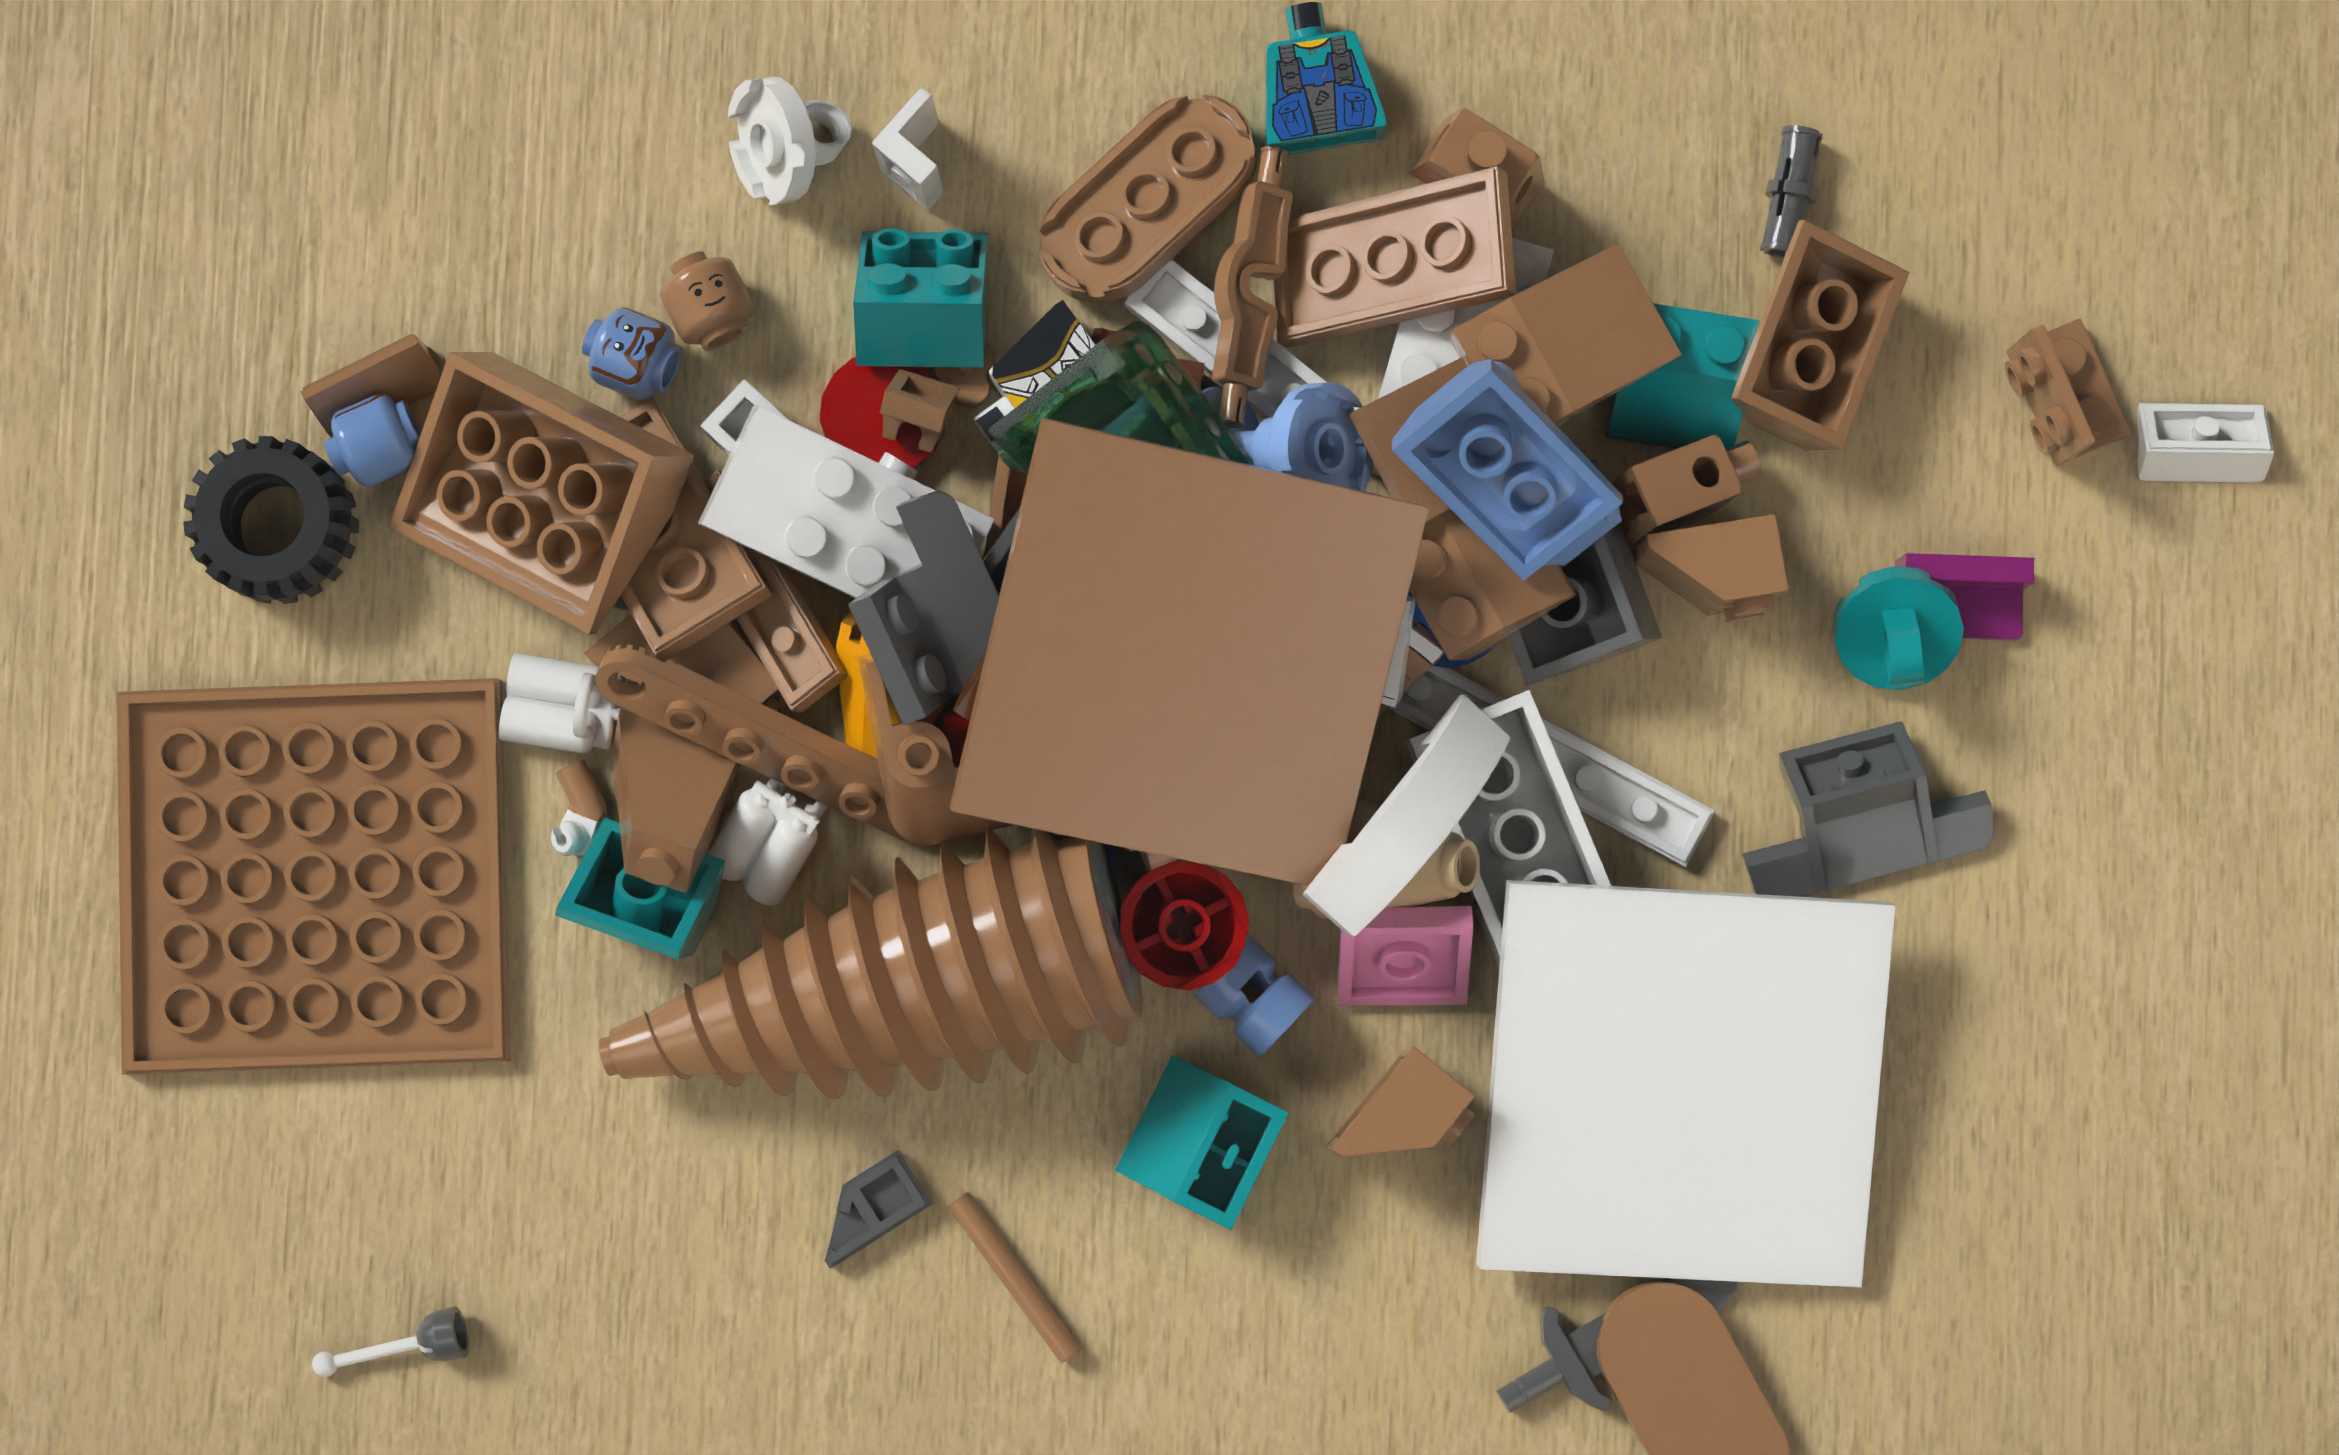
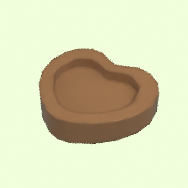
[934,343,996,407]

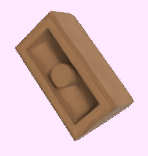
[300,334,441,438]

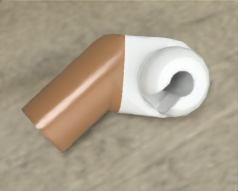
[551,760,608,856]

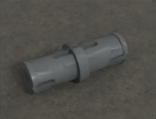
[1760,125,1823,258]

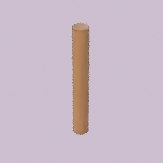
[948,1192,1081,1363]

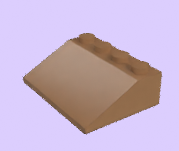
[389,352,694,635]

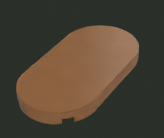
[1039,95,1258,303]
[1596,1281,1790,1455]

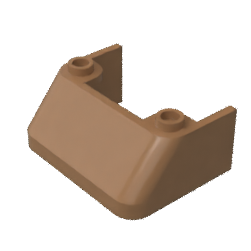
[857,654,1014,844]

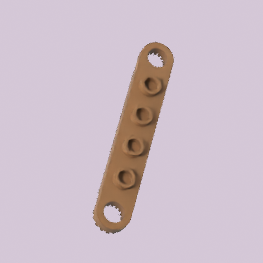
[595,644,943,846]

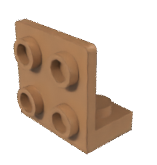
[2005,318,2131,466]

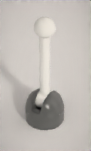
[312,1306,469,1377]

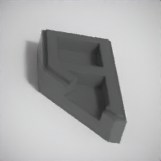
[825,1150,932,1269]

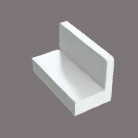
[872,87,944,211]

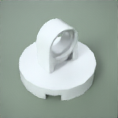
[728,76,852,205]

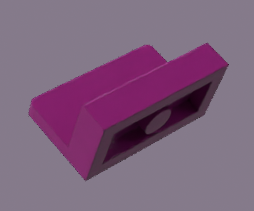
[1895,553,2035,641]

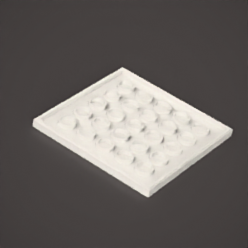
[1476,880,1895,1288]

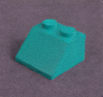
[1606,303,1760,449]
[555,818,725,960]

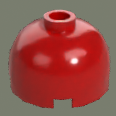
[1119,860,1249,991]

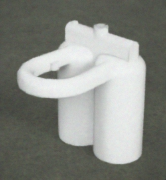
[499,653,621,754]
[708,778,829,906]

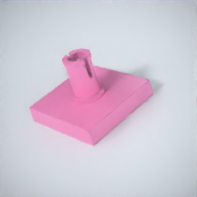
[1338,905,1473,1006]

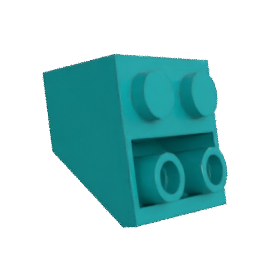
[853,228,988,368]
[1115,1055,1289,1230]

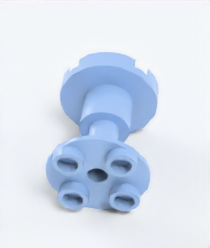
[1173,383,1373,491]

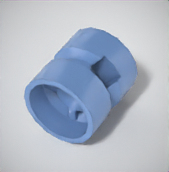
[1194,936,1316,1058]

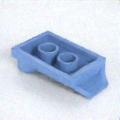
[1392,358,1623,581]

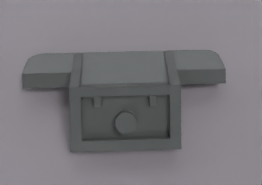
[848,491,999,725]
[1742,721,1994,897]

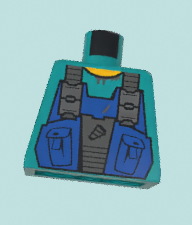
[1265,2,1387,155]

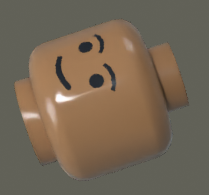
[660,251,754,351]

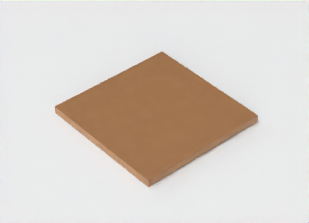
[949,417,1429,886]
[117,678,510,1075]

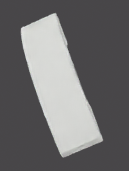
[1302,695,1511,937]

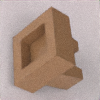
[880,368,960,452]

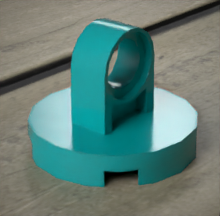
[1832,566,1964,690]

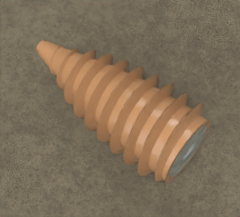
[599,826,1143,1100]

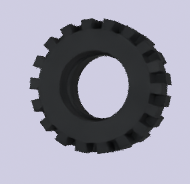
[183,436,359,604]

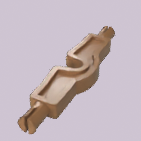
[1212,146,1293,428]

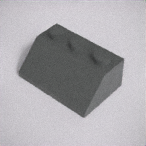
[1509,459,1663,685]

